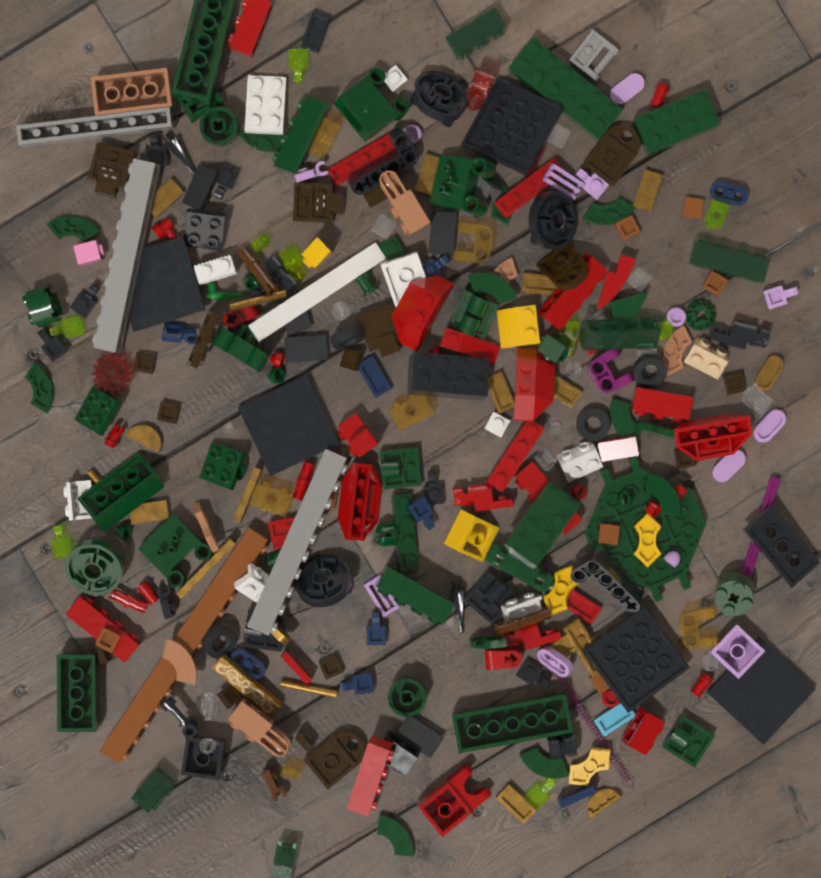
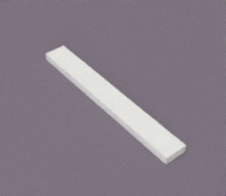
[248,242,386,342]

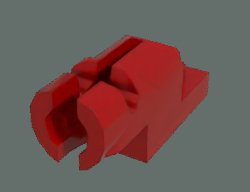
[453,483,513,512]
[501,623,562,651]

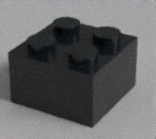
[181,735,227,781]

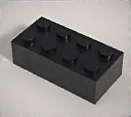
[407,352,489,401]

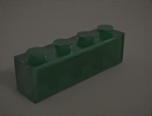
[687,239,770,284]
[578,317,661,351]

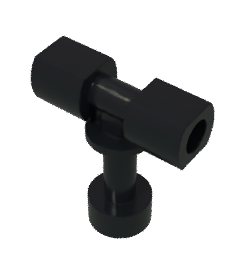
[250,256,299,298]
[160,696,198,739]

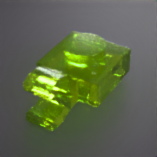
[288,49,308,83]
[279,246,306,281]
[49,316,85,339]
[558,321,580,356]
[51,525,73,560]
[523,778,555,810]

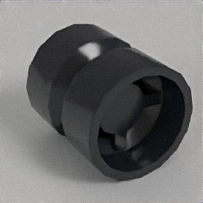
[547,732,578,760]

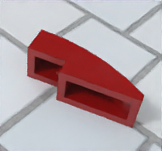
[596,255,636,310]

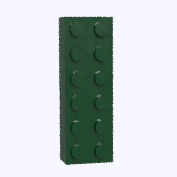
[171,0,237,106]
[508,37,623,143]
[452,692,573,754]

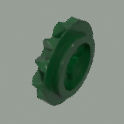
[685,300,716,331]

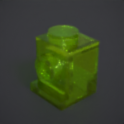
[702,199,731,231]

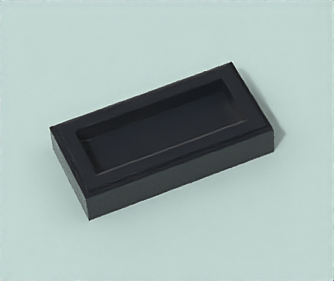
[300,11,331,54]

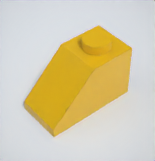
[302,237,332,270]

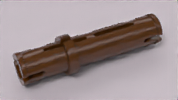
[237,246,278,296]
[494,607,552,636]

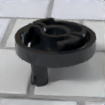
[410,71,468,127]
[529,191,577,249]
[294,554,353,607]

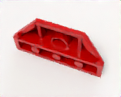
[392,275,454,352]
[514,347,555,422]
[674,414,752,461]
[337,463,382,541]

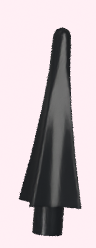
[163,133,195,176]
[450,581,464,634]

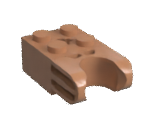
[379,171,430,237]
[228,697,291,757]

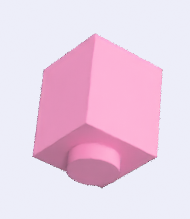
[73,240,105,266]

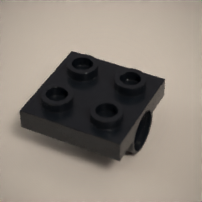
[185,208,226,251]
[463,571,518,625]
[243,608,287,652]

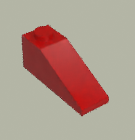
[440,328,500,364]

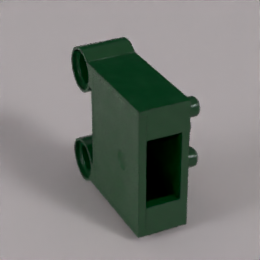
[333,68,410,142]
[429,155,496,217]
[212,324,270,372]
[138,513,213,588]

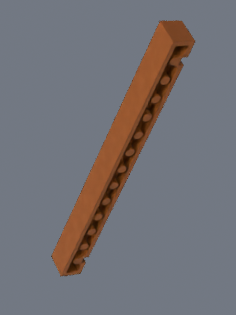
[100,527,269,764]

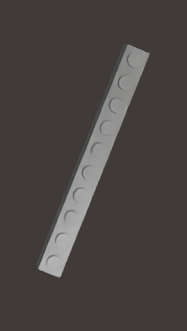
[93,159,160,353]
[247,449,348,636]

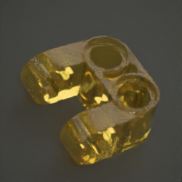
[453,222,493,264]
[678,607,719,649]

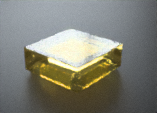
[280,766,301,780]

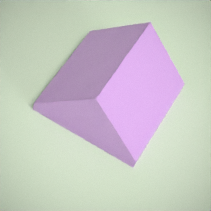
[711,624,765,679]

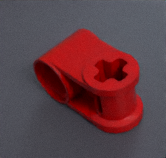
[223,298,261,329]

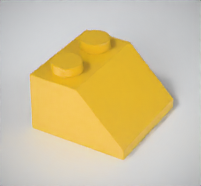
[497,305,540,349]
[444,510,499,562]

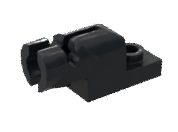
[707,320,771,350]

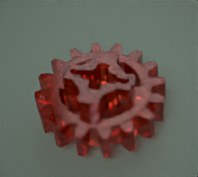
[91,353,134,394]

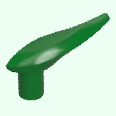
[206,283,243,300]

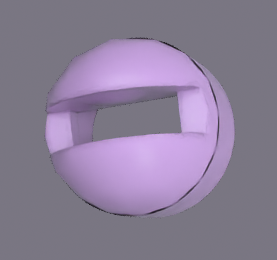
[664,551,680,568]

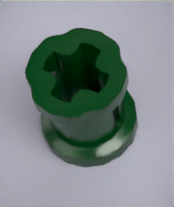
[354,272,378,297]

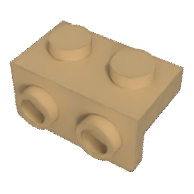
[684,337,731,380]

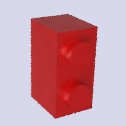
[621,707,665,756]

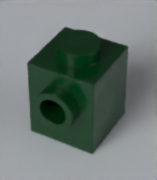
[538,334,573,363]

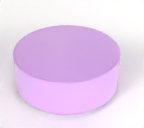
[404,124,422,144]
[666,308,686,327]

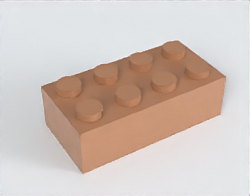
[91,68,174,116]

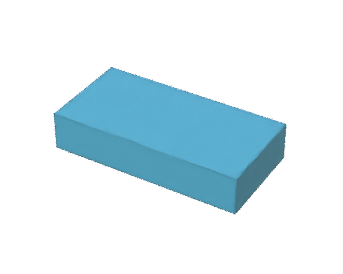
[593,703,635,736]

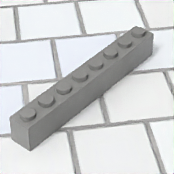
[16,107,174,147]

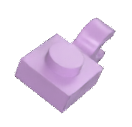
[295,161,328,183]
[575,168,609,200]
[763,285,799,310]

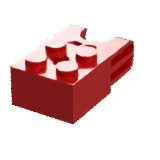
[416,764,492,837]

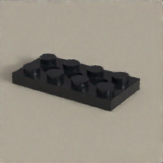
[743,505,820,588]

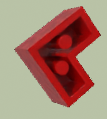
[337,413,379,458]

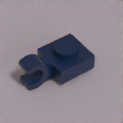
[422,255,450,278]
[162,323,196,344]
[407,495,435,530]
[366,611,386,645]
[340,672,374,695]

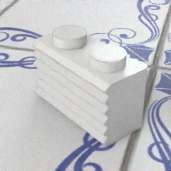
[194,255,237,285]

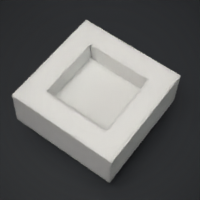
[384,65,408,92]
[484,412,510,437]

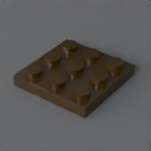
[187,311,221,369]

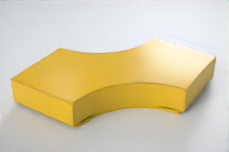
[633,514,661,568]
[543,565,580,616]
[569,747,611,786]

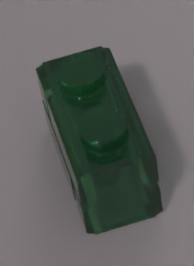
[131,767,175,813]

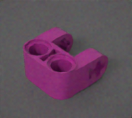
[587,346,635,394]

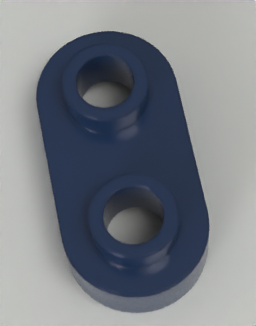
[710,182,748,206]
[231,648,266,679]

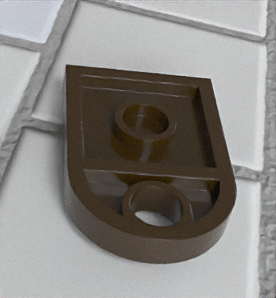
[582,125,640,187]
[536,244,589,290]
[304,731,365,790]

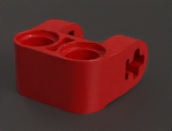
[484,647,523,670]

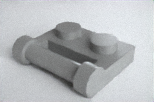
[569,30,620,82]

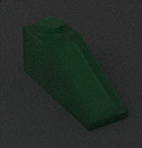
[271,841,297,878]

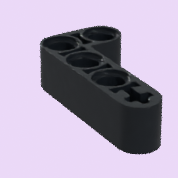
[348,128,419,195]
[570,549,643,613]

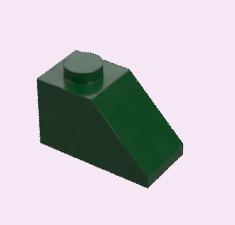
[608,292,647,328]

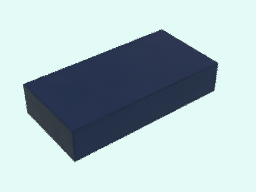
[358,356,392,398]
[558,783,597,808]

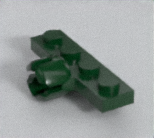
[375,493,419,572]

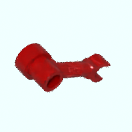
[151,218,194,260]

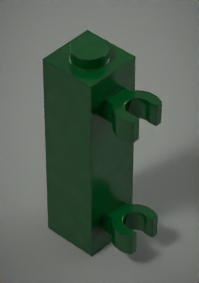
[484,542,555,594]

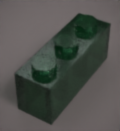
[445,8,507,60]

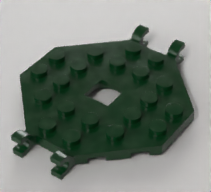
[585,456,706,602]

